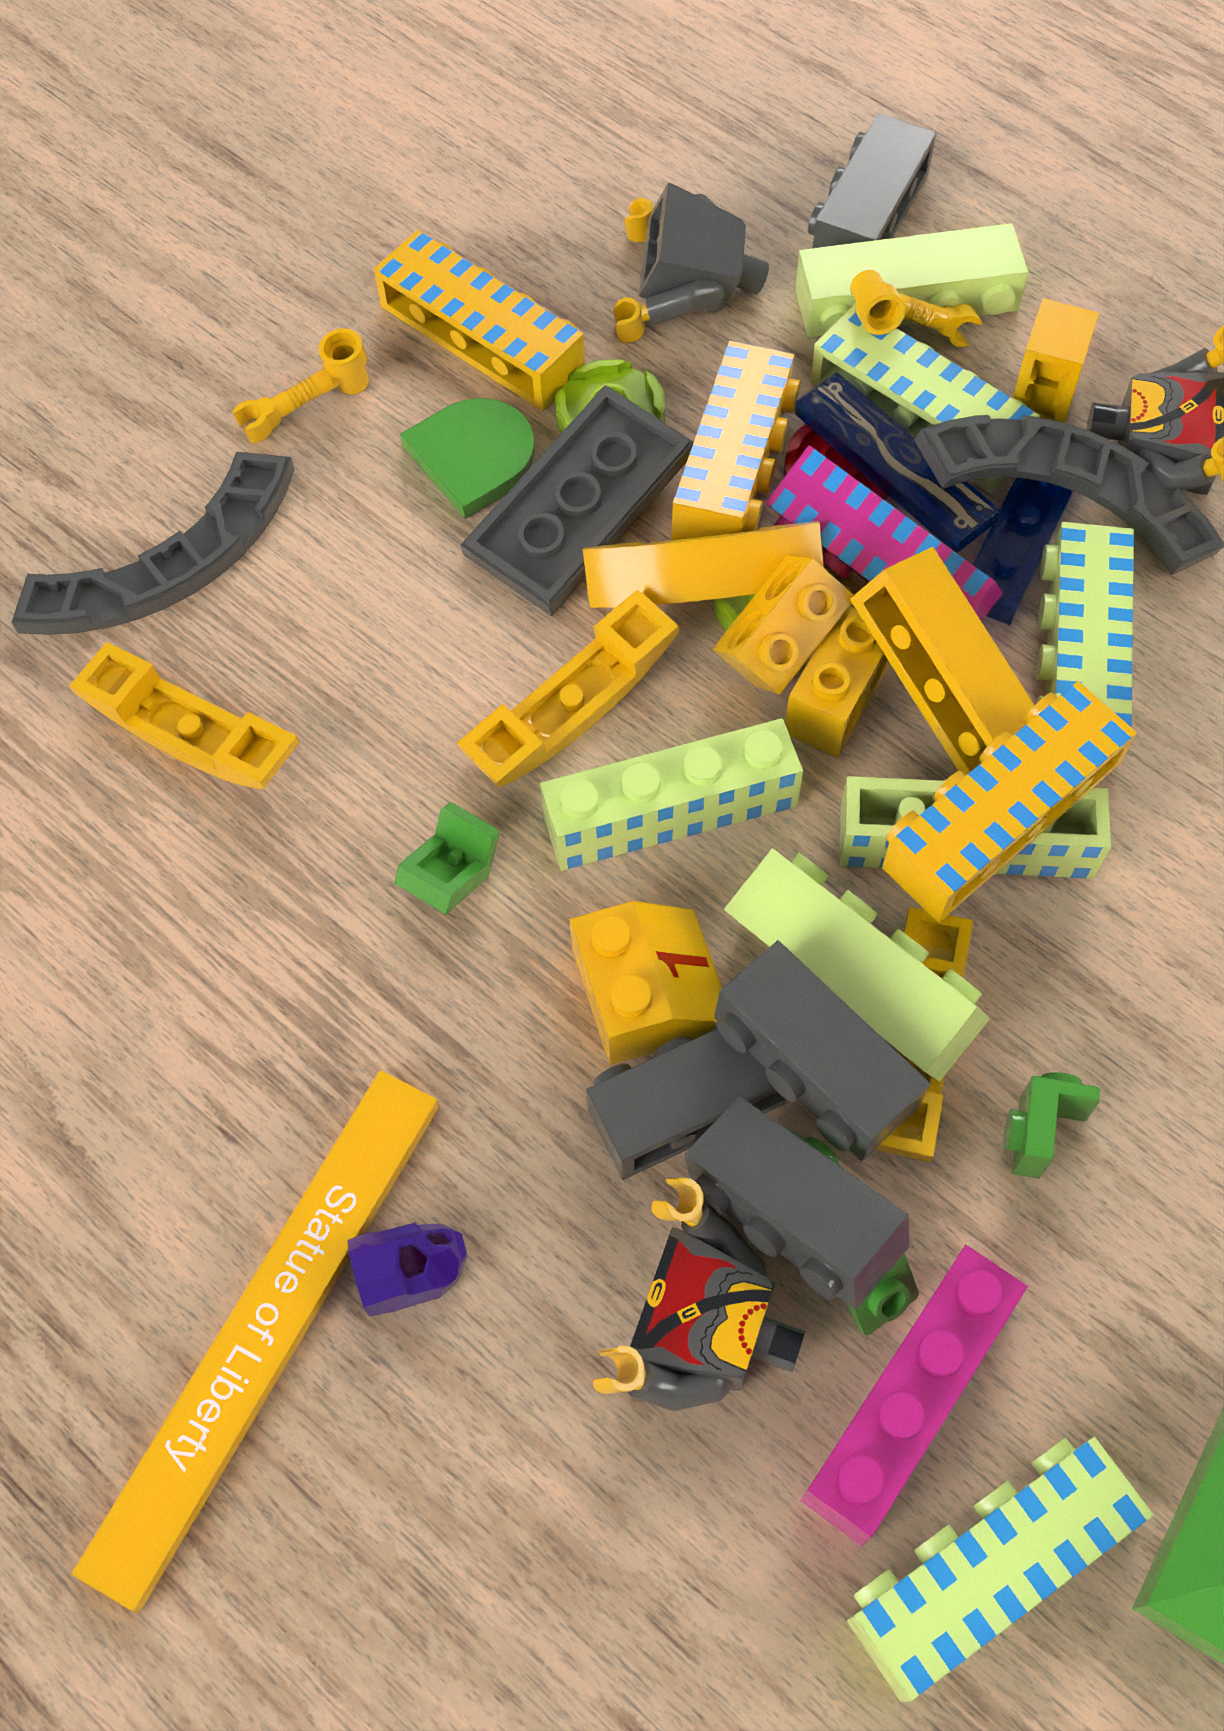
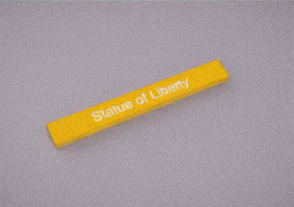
[71,1070,440,1614]

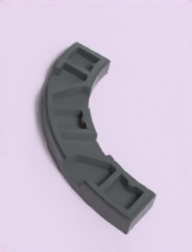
[914,415,1224,575]
[12,451,294,635]

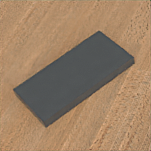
[460,385,694,616]

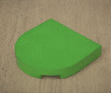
[400,398,535,519]

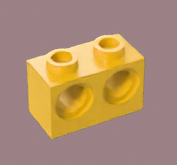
[1013,298,1100,423]
[712,555,854,695]
[785,606,890,758]

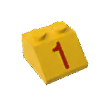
[569,901,722,1065]

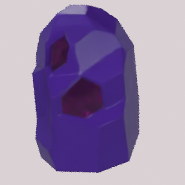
[347,1223,468,1317]

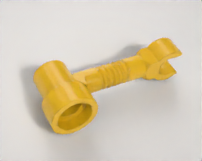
[850,270,983,347]
[232,328,369,443]

